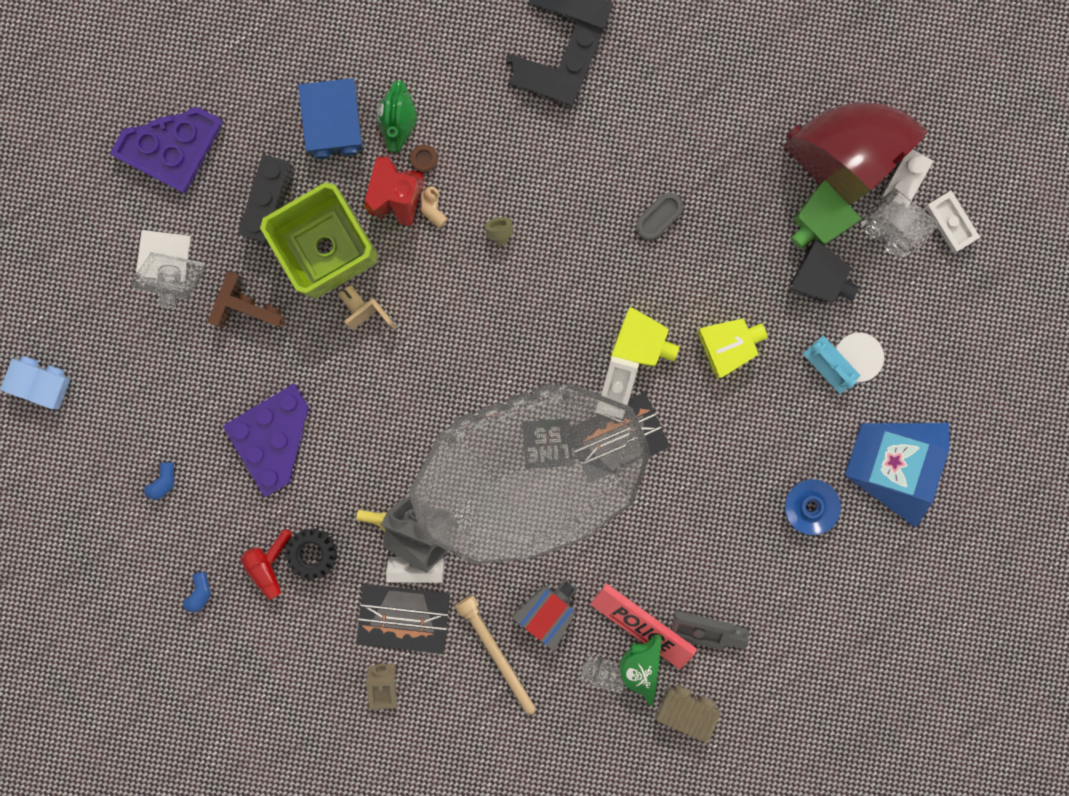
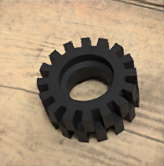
[284,528,338,580]

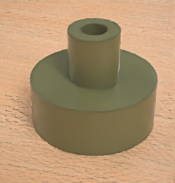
[485,217,514,246]

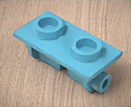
[803,335,861,394]

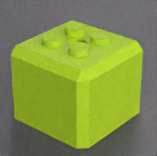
[260,182,378,299]

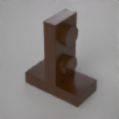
[207,271,287,329]

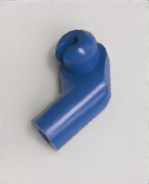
[144,463,174,500]
[183,571,211,612]

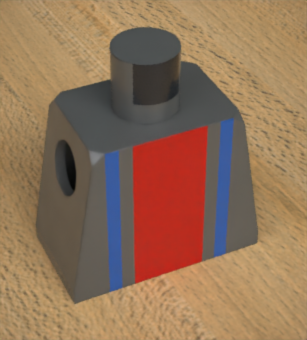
[512,579,577,651]

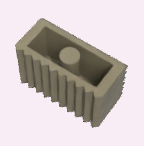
[654,684,721,743]

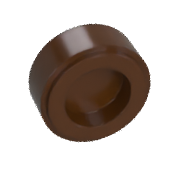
[410,144,438,173]

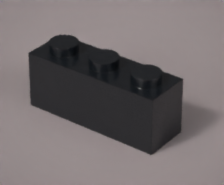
[237,154,295,246]

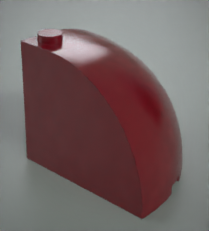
[783,102,928,205]

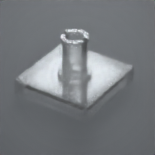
[132,252,205,309]

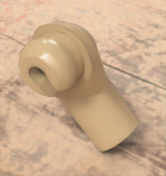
[420,186,448,229]

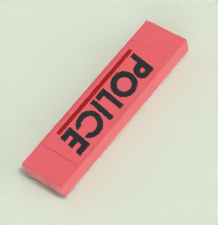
[590,583,697,670]

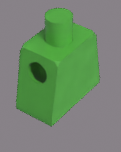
[791,181,862,249]

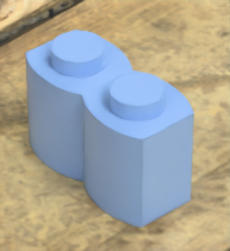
[0,355,71,409]

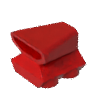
[364,156,424,226]

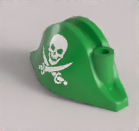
[376,81,417,153]
[619,634,662,706]

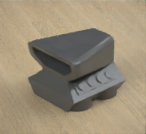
[381,497,455,573]

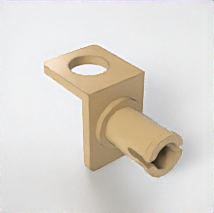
[339,286,397,330]

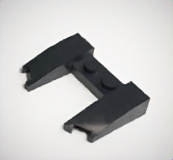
[506,0,614,110]

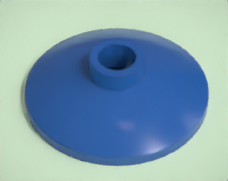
[785,479,841,535]

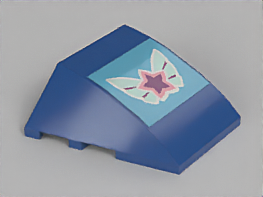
[844,423,949,528]

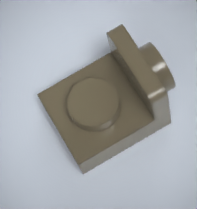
[366,664,398,710]

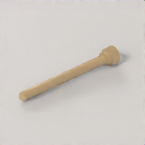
[454,595,535,715]

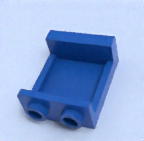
[298,78,364,159]

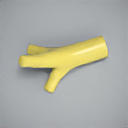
[357,510,386,532]

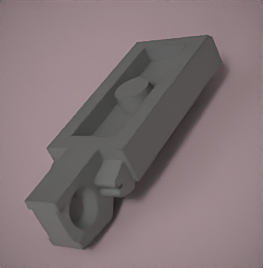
[670,610,749,650]

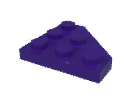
[110,107,224,194]
[223,384,310,497]

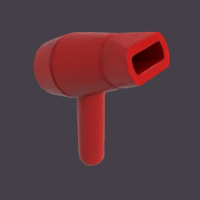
[240,529,292,600]

